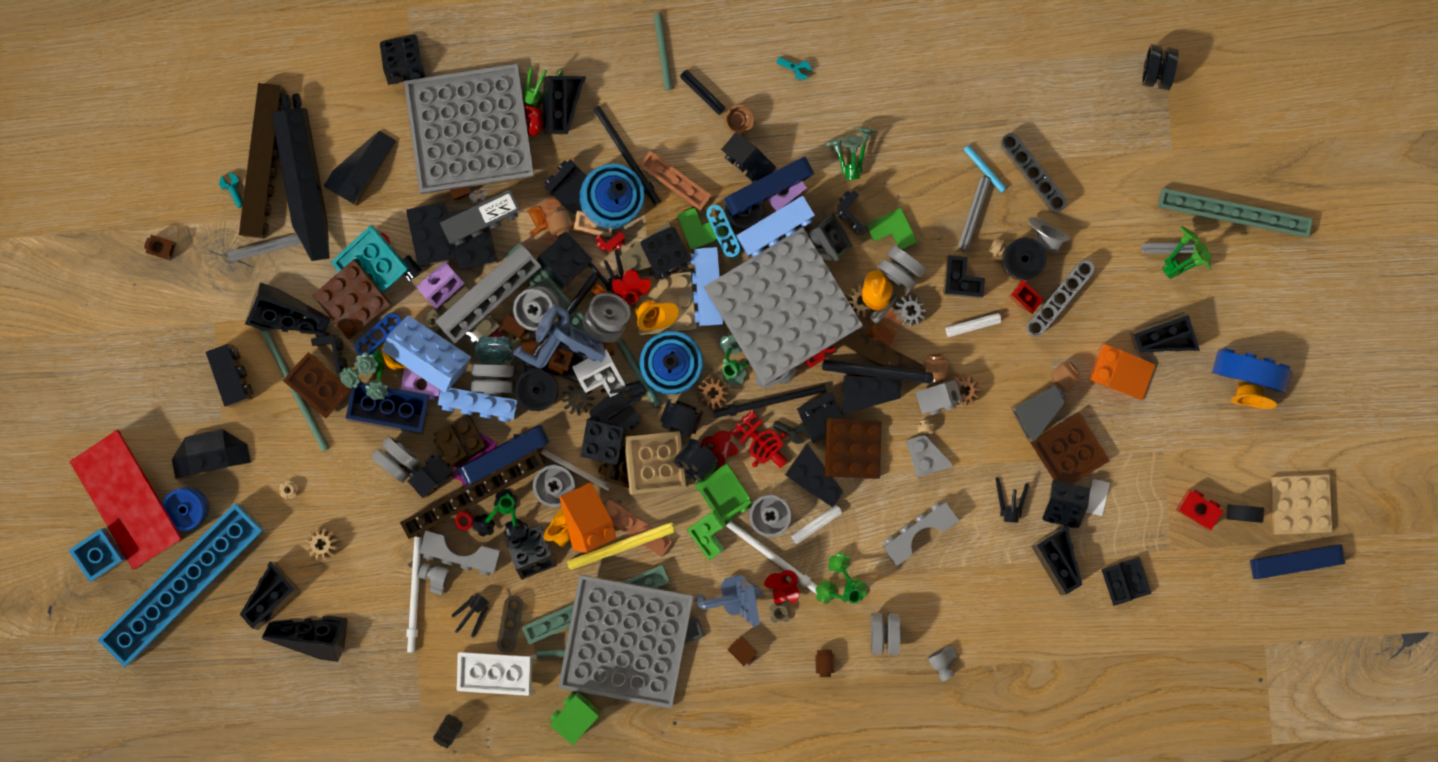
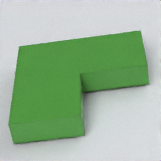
[677,207,726,250]
[866,208,917,250]
[687,510,726,560]

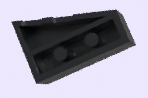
[543,76,586,135]
[1129,312,1200,352]
[841,376,902,415]
[1031,525,1082,595]

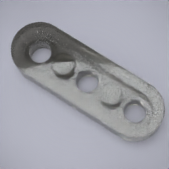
[497,595,524,653]

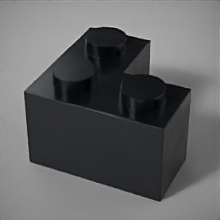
[721,132,777,182]
[943,255,985,298]
[407,455,454,498]

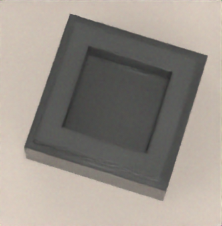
[685,618,705,643]

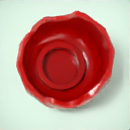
[524,106,544,136]

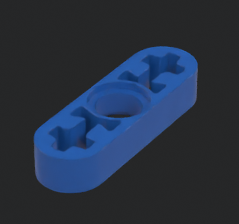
[355,313,402,355]

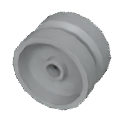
[877,245,927,292]
[513,285,561,331]
[583,293,631,343]
[471,365,514,395]
[371,436,420,483]
[533,465,576,507]
[749,494,791,537]
[871,613,901,655]

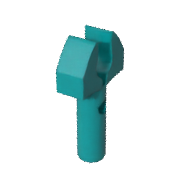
[776,57,812,81]
[219,172,243,208]

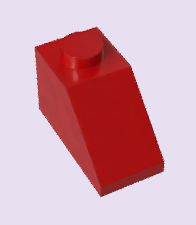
[1009,280,1044,314]

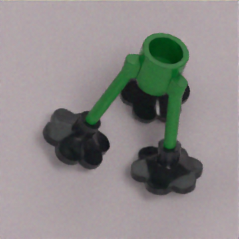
[472,490,528,541]

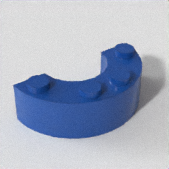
[1212,348,1292,394]

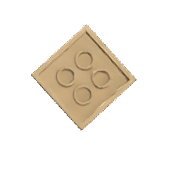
[636,272,697,335]
[624,431,686,495]
[1271,475,1332,535]

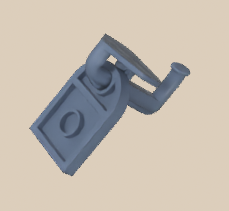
[513,304,605,368]
[695,575,762,626]

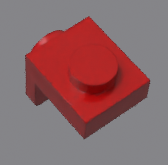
[596,231,626,253]

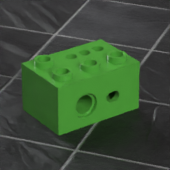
[550,691,601,745]

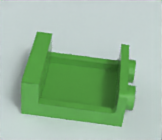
[695,463,752,523]

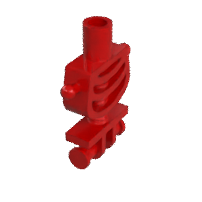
[729,410,788,468]

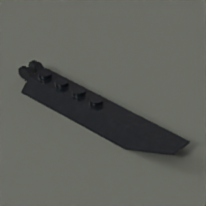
[272,93,330,261]

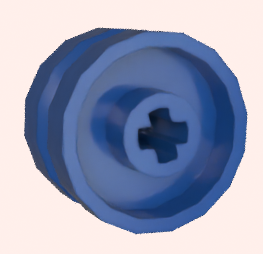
[162,487,209,531]

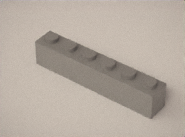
[435,245,542,343]

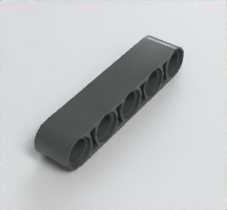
[1000,133,1067,212]

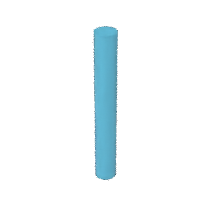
[963,145,1007,192]

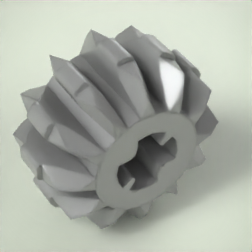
[894,294,927,327]

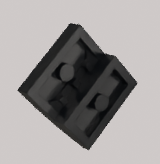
[1101,557,1152,606]

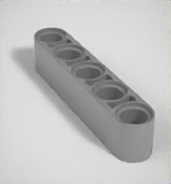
[1026,260,1094,337]

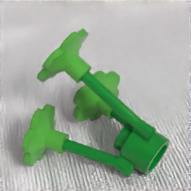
[1162,226,1212,279]
[815,552,867,604]

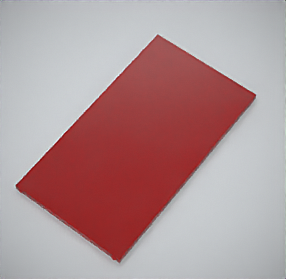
[69,429,183,570]

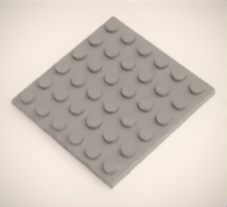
[404,64,534,194]
[704,227,863,386]
[558,574,693,709]

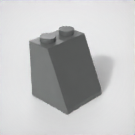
[1011,386,1065,442]

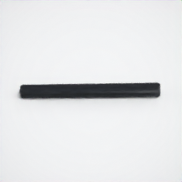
[822,359,934,384]

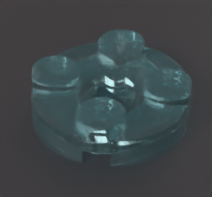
[474,336,513,365]

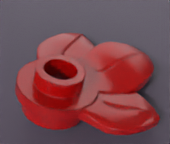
[612,269,651,305]
[701,430,739,467]
[764,570,800,604]

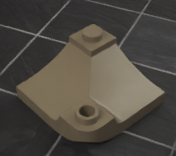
[423,284,500,355]

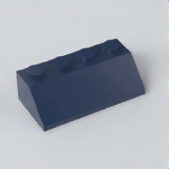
[346,382,429,435]

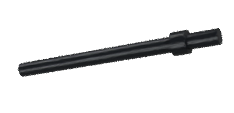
[593,106,661,206]
[525,273,599,369]
[713,384,826,418]

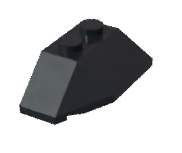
[172,429,251,478]

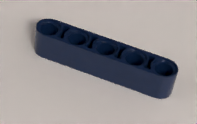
[723,157,815,216]
[457,424,550,485]
[1250,544,1346,579]

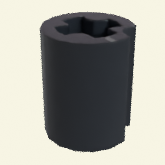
[402,255,422,280]

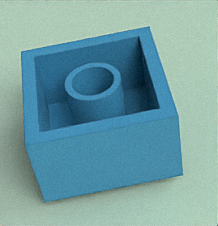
[68,528,127,582]

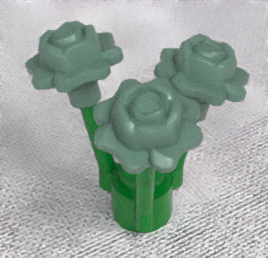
[339,350,388,400]

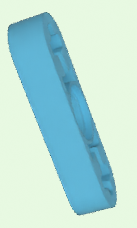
[706,205,740,257]

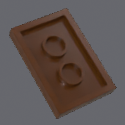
[282,352,351,419]

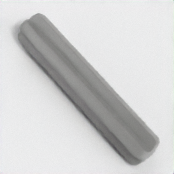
[1141,242,1195,253]

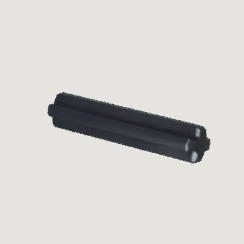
[680,70,726,115]

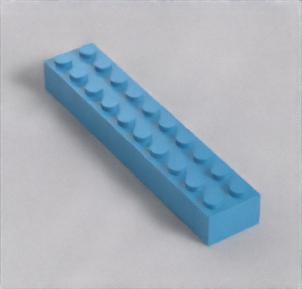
[98,503,265,667]

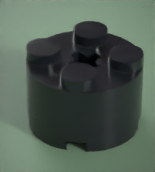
[725,203,764,230]
[660,398,704,437]
[673,439,719,483]

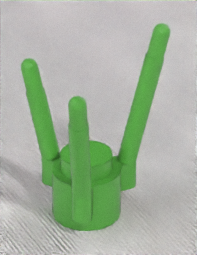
[523,67,563,107]

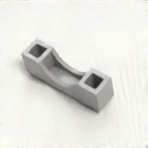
[882,501,959,566]
[419,530,501,576]

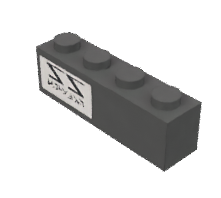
[440,190,521,246]

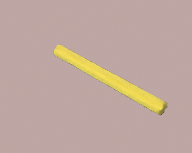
[567,522,675,570]

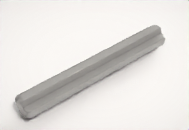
[958,177,990,250]
[228,234,302,262]

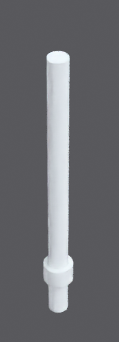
[726,521,817,594]
[406,537,422,653]

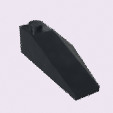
[324,131,396,206]
[245,282,331,334]
[262,616,348,662]

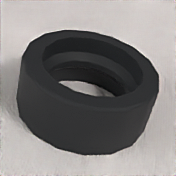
[1226,504,1265,523]

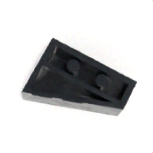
[785,443,843,508]
[240,561,300,630]

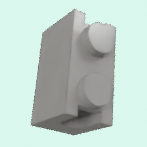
[915,379,962,415]

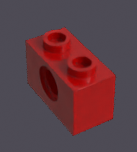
[1176,489,1223,530]

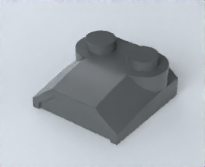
[809,213,853,261]

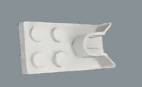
[457,652,537,696]

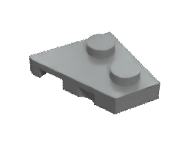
[906,435,953,477]

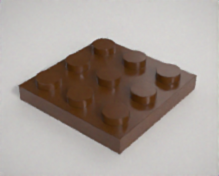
[313,259,392,340]
[1030,412,1110,484]
[825,418,882,479]

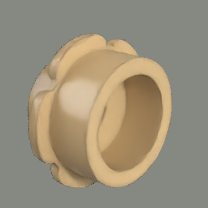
[989,238,1006,257]
[916,420,935,435]
[279,480,298,499]

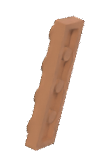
[639,151,712,211]
[604,498,673,557]

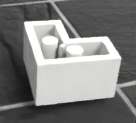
[573,349,626,397]

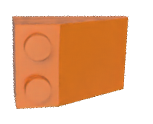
[1088,344,1155,400]
[559,482,617,553]

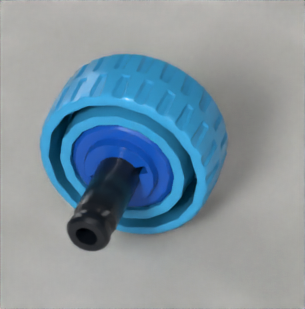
[579,163,645,229]
[639,331,704,395]

